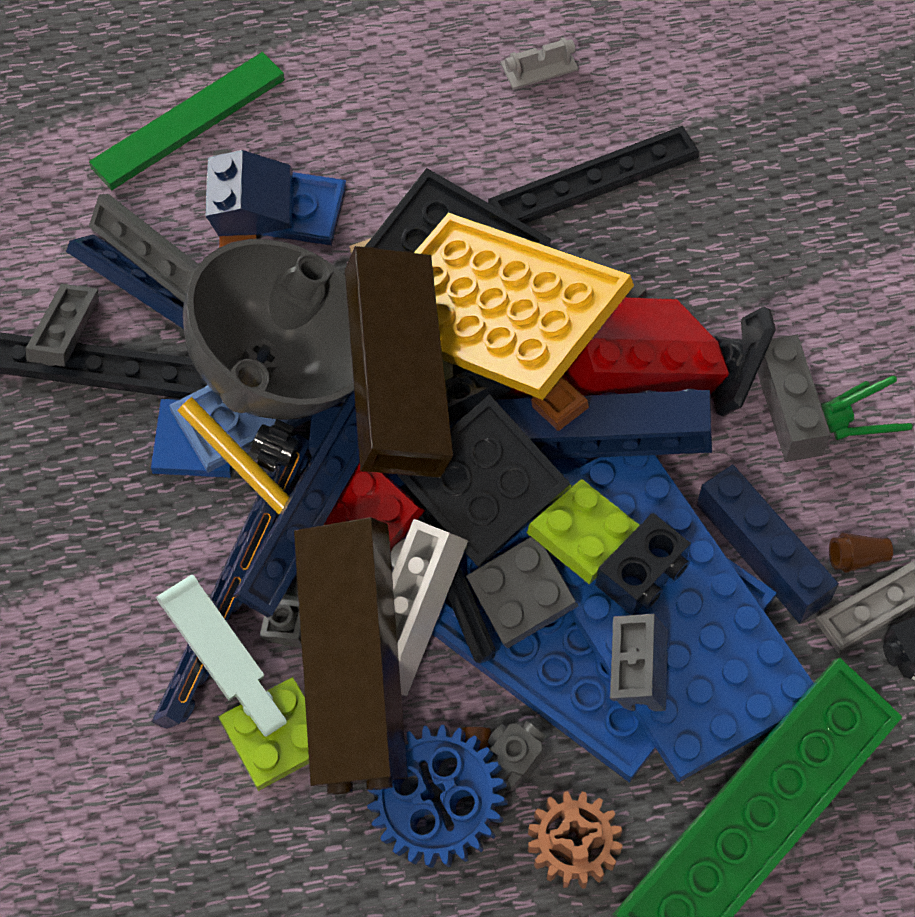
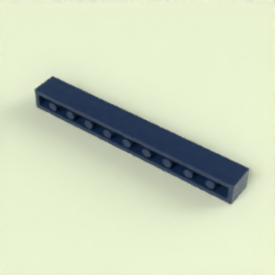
[309,389,712,466]

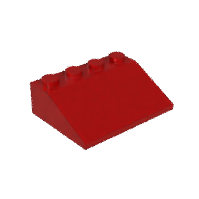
[566,297,729,396]

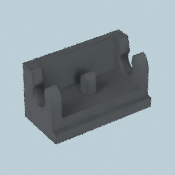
[610,614,668,711]

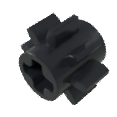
[250,419,300,472]

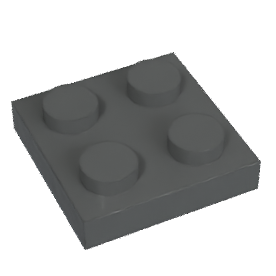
[466,537,579,648]

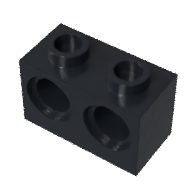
[595,512,691,615]

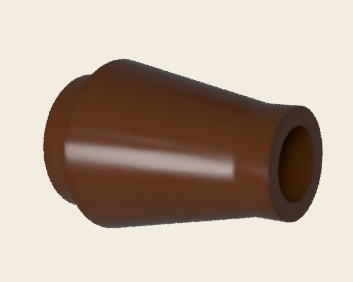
[829,533,893,573]

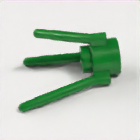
[821,375,913,440]

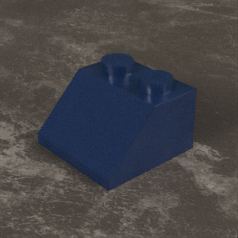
[205,150,293,236]

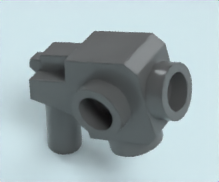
[488,721,547,797]

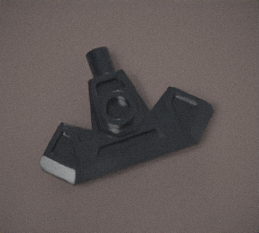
[712,307,776,417]

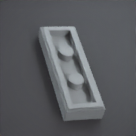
[815,560,915,654]

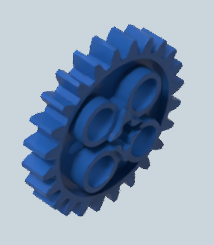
[367,725,508,868]

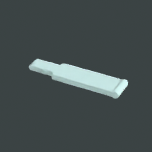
[156,575,287,737]

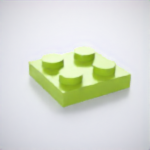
[527,479,640,584]
[218,677,309,791]

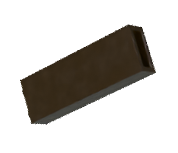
[345,246,453,478]
[294,517,408,795]

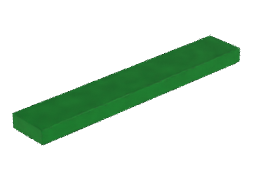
[89,51,285,191]

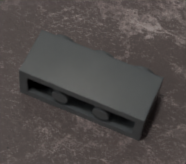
[757,334,831,462]

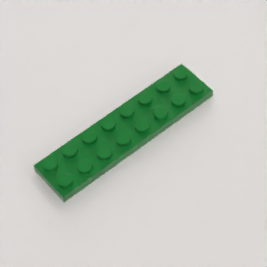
[612,658,903,917]

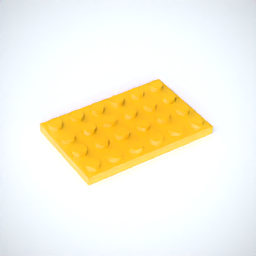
[414,213,634,400]

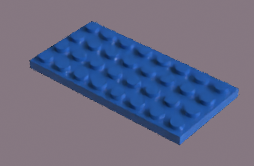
[518,455,814,783]

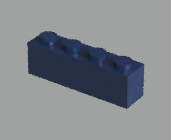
[697,464,839,624]

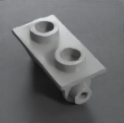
[500,38,579,90]

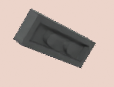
[25,283,99,366]

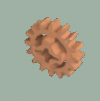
[528,791,622,889]

